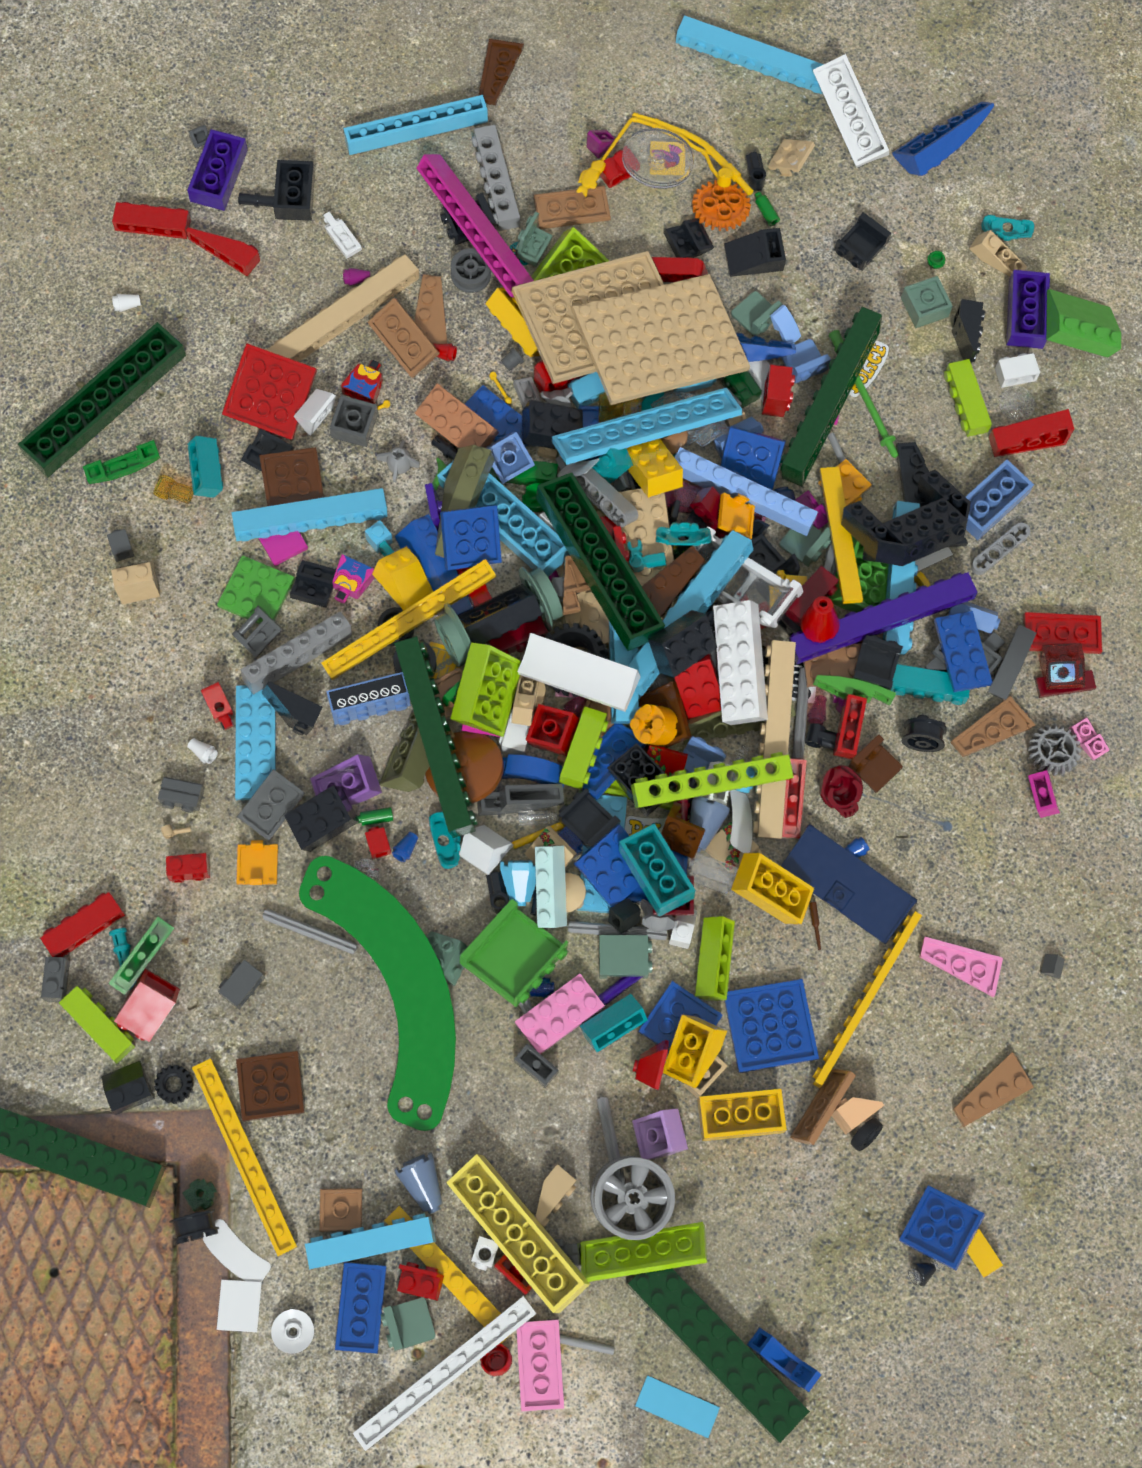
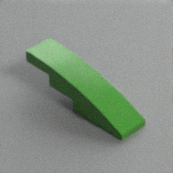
[813,675,896,706]

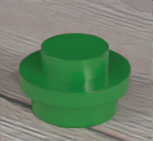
[927,251,946,269]

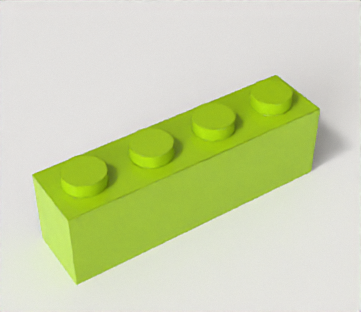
[944,359,992,437]
[559,706,609,790]
[695,916,735,1001]
[59,986,135,1064]

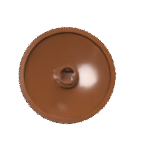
[425,731,504,803]

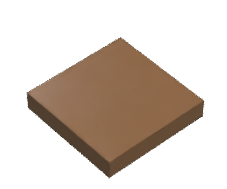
[319,1188,362,1232]

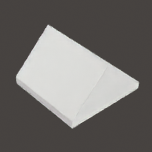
[294,389,336,436]
[459,825,513,875]

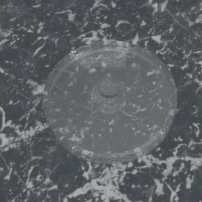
[622,128,694,189]

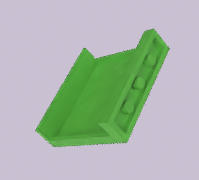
[459,899,569,1007]

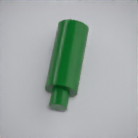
[754,192,780,226]
[357,807,393,826]

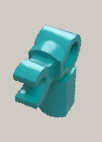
[627,540,667,572]

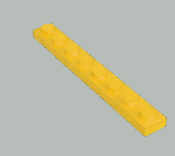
[384,1206,510,1344]

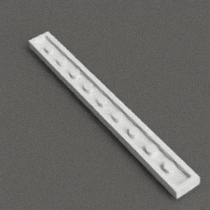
[353,1296,537,1451]

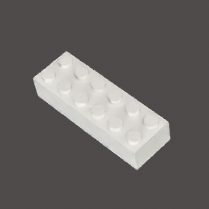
[713,600,768,725]

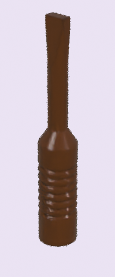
[809,902,821,950]

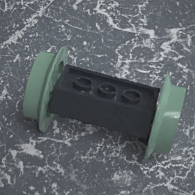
[434,567,563,667]

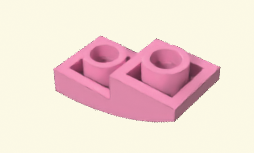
[1069,718,1109,760]

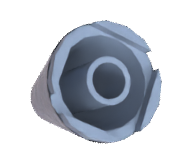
[689,796,730,853]
[394,1152,442,1214]

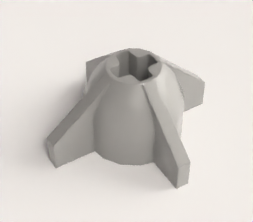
[541,388,573,407]
[377,440,420,483]
[640,899,677,932]

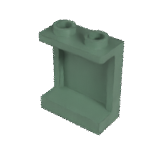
[599,935,652,979]

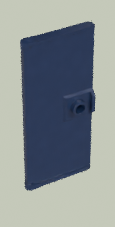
[781,824,918,944]

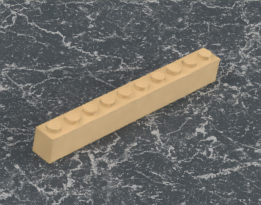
[264,254,419,362]
[753,640,796,840]

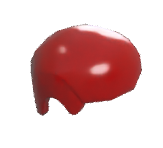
[480,1343,512,1377]

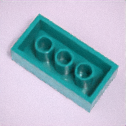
[619,823,696,917]

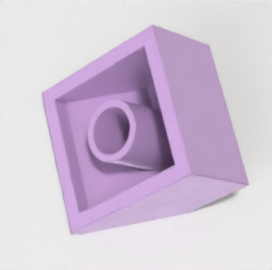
[632,1109,688,1160]

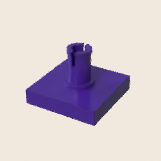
[425,483,443,531]

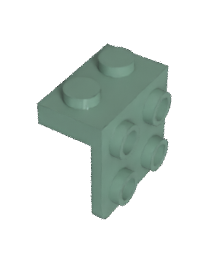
[516,212,553,267]
[731,291,783,336]
[779,525,832,567]
[427,932,468,986]
[380,1297,436,1351]

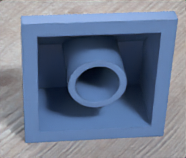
[485,431,535,484]

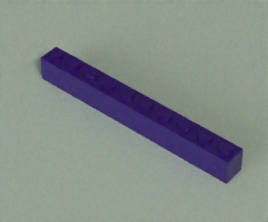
[789,572,978,664]

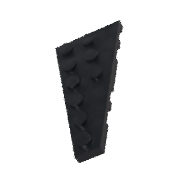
[896,442,968,547]

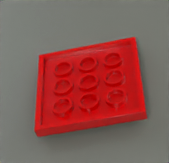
[222,343,318,440]

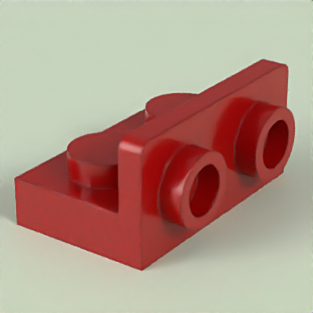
[397,1262,444,1301]

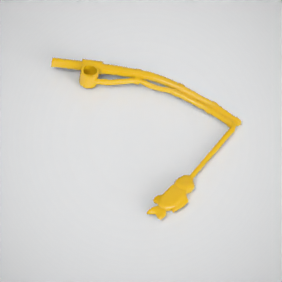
[576,112,753,197]

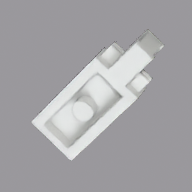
[323,212,362,259]

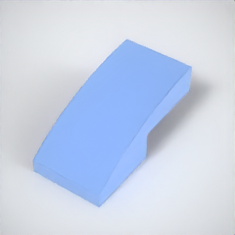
[770,305,801,344]

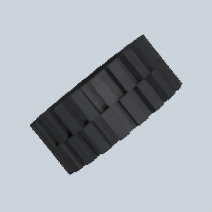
[545,623,609,697]

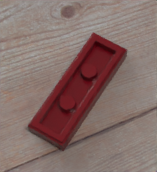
[1035,670,1097,698]

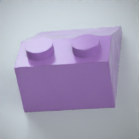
[310,754,382,806]

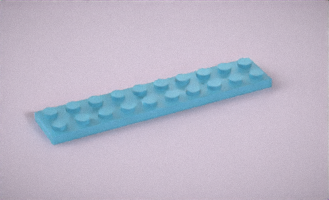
[552,388,742,465]

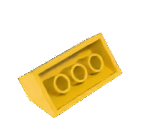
[485,287,540,357]

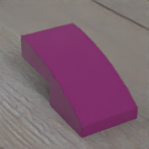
[796,490,828,529]

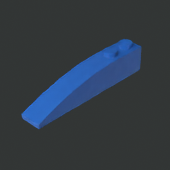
[892,102,994,176]
[736,332,796,362]
[395,514,473,615]

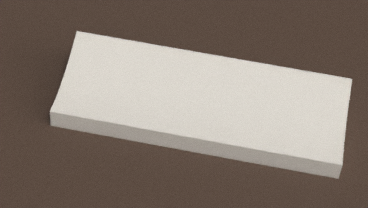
[813,54,889,168]
[517,633,641,712]

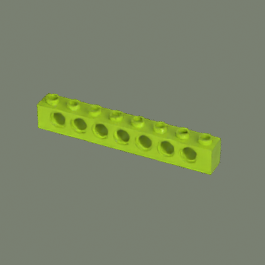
[631,752,794,809]

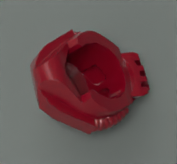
[819,765,863,818]

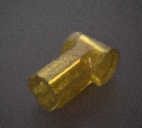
[153,475,193,504]

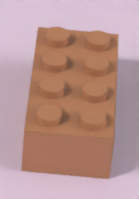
[415,383,499,448]

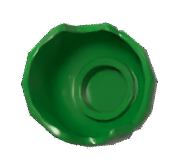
[522,482,543,513]

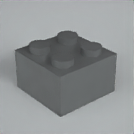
[330,395,378,447]

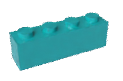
[890,664,970,705]

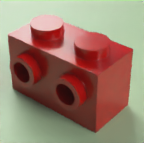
[166,853,210,883]

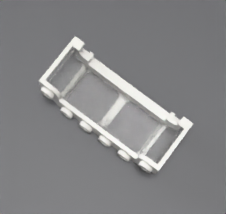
[693,526,803,628]

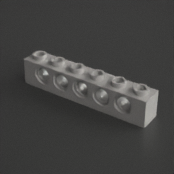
[471,125,520,231]
[241,612,352,694]

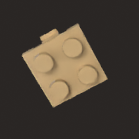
[768,139,815,177]

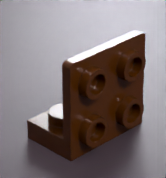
[848,734,903,793]
[661,802,705,859]

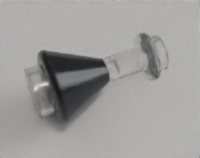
[908,1261,951,1286]

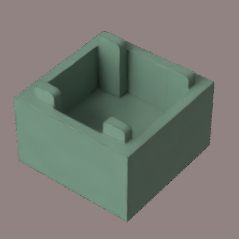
[901,276,953,329]

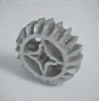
[1028,724,1082,776]

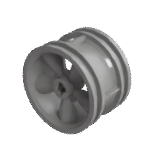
[590,1156,675,1240]

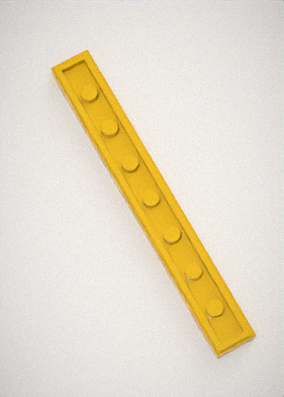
[819,467,863,604]

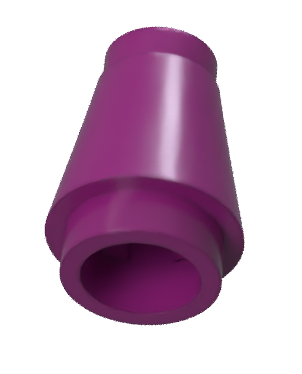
[343,267,370,286]

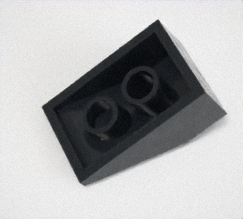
[262,681,322,736]

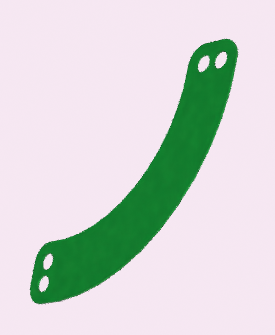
[299,856,456,1131]

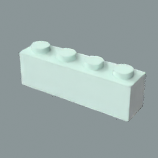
[535,845,567,928]

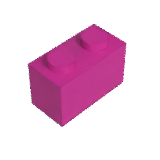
[1028,770,1060,818]

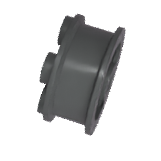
[451,248,491,293]

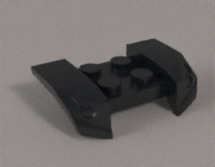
[741,519,800,602]

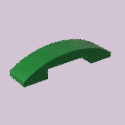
[82,440,160,484]

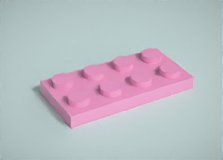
[515,974,605,1054]
[517,1320,564,1412]

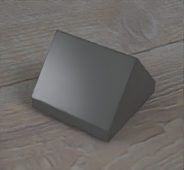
[188,124,209,148]
[1040,954,1065,979]

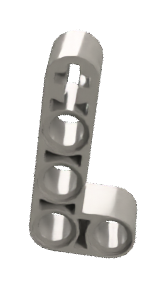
[575,468,638,527]

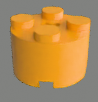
[630,704,678,745]

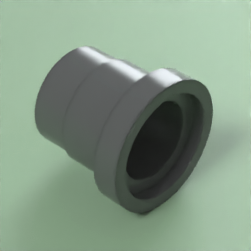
[501,348,524,371]

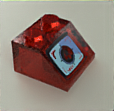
[1039,643,1085,690]

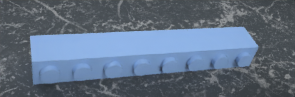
[675,447,818,536]

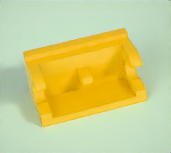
[967,1228,1003,1277]

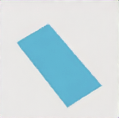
[635,1375,720,1438]

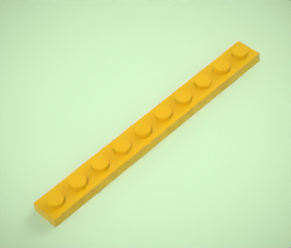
[321,559,496,680]
[812,911,922,1088]
[192,1058,297,1257]

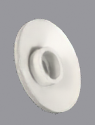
[271,1309,314,1354]

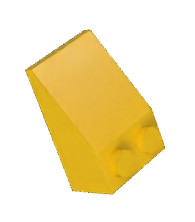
[372,546,433,611]
[663,1015,727,1088]

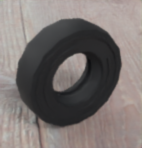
[850,1118,883,1151]

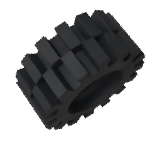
[154,1064,194,1104]

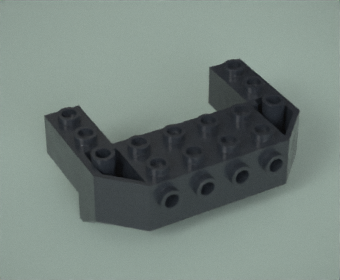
[841,469,971,566]

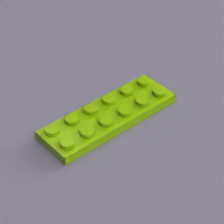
[581,1222,707,1282]

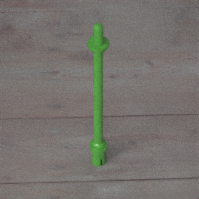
[828,330,898,458]

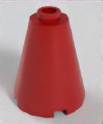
[800,596,840,643]

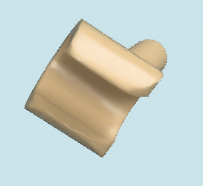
[161,824,191,839]

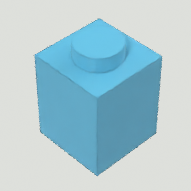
[365,520,393,554]

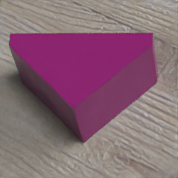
[586,130,619,159]

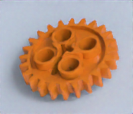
[692,180,751,231]

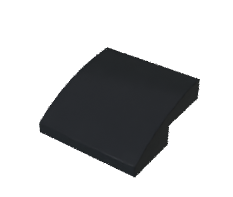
[664,218,714,258]
[241,429,294,472]
[290,560,336,608]

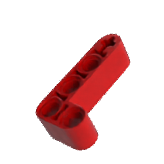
[651,257,708,282]

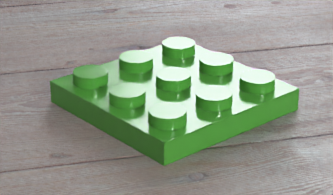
[217,555,295,624]

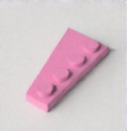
[919,937,1003,997]

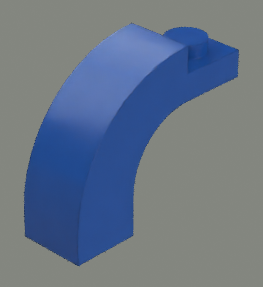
[501,754,564,788]
[747,1328,821,1392]

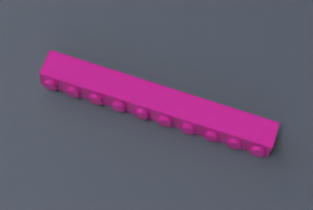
[416,154,534,297]

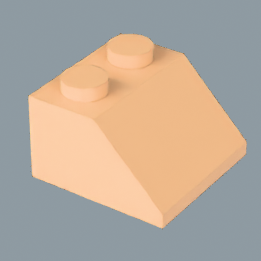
[832,1097,884,1135]

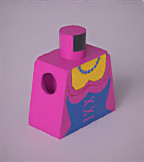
[332,554,375,604]

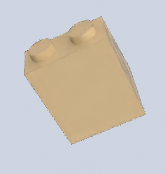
[111,561,160,604]

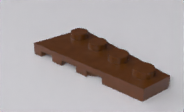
[479,39,524,106]
[642,546,705,617]

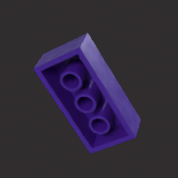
[187,129,248,211]
[1006,270,1050,349]

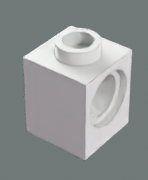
[471,1236,499,1271]

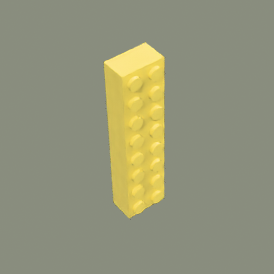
[446,1154,590,1313]

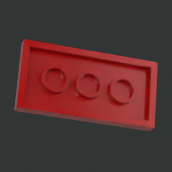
[1023,612,1102,654]

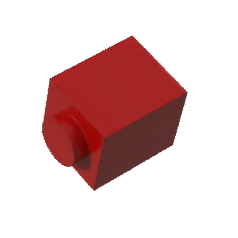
[365,826,391,860]

